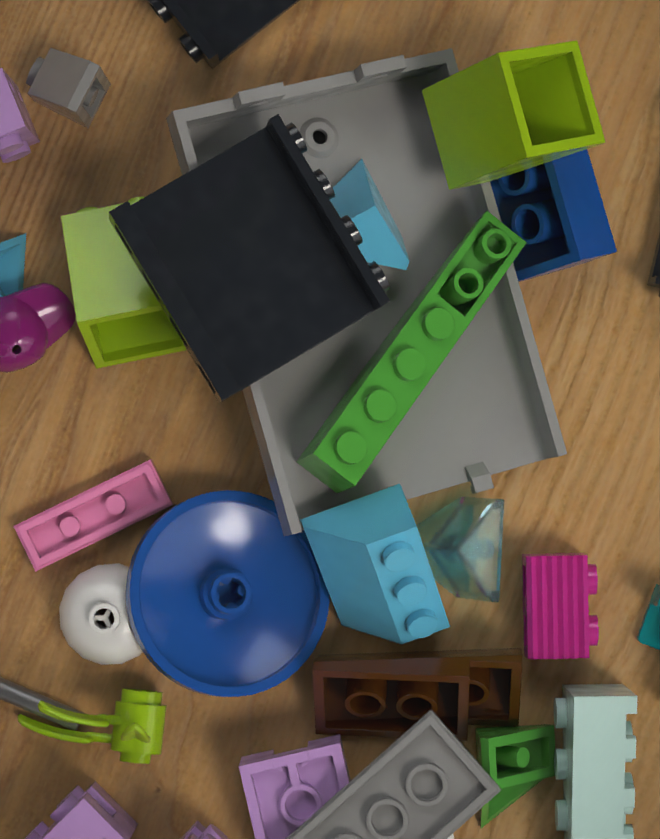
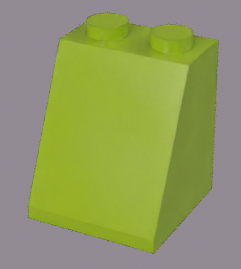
[422,40,605,190]
[61,196,187,369]

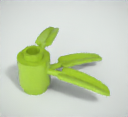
[18,688,166,764]

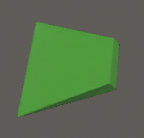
[475,724,555,828]

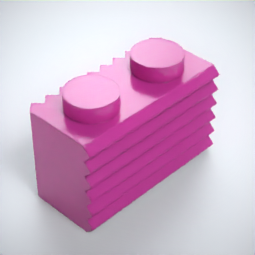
[522,553,599,660]

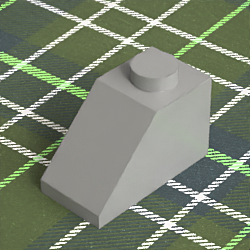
[26,48,111,129]

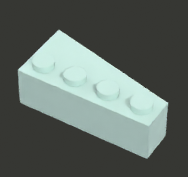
[554,684,638,839]

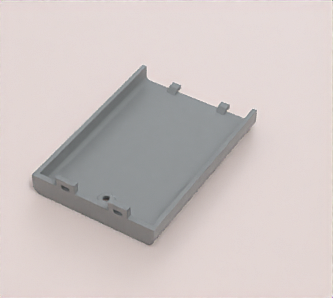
[166,48,567,536]

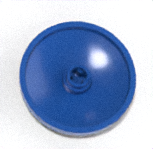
[126,490,330,697]

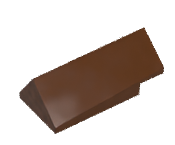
[312,648,523,741]

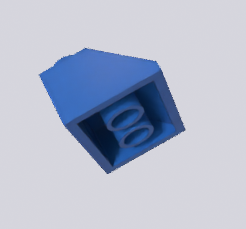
[490,149,617,282]

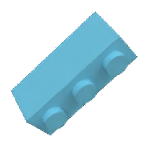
[300,483,450,644]

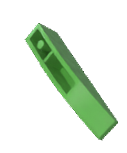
[296,211,527,493]

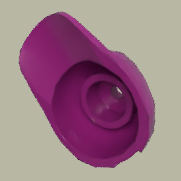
[0,283,76,373]

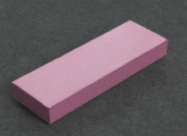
[14,459,174,572]

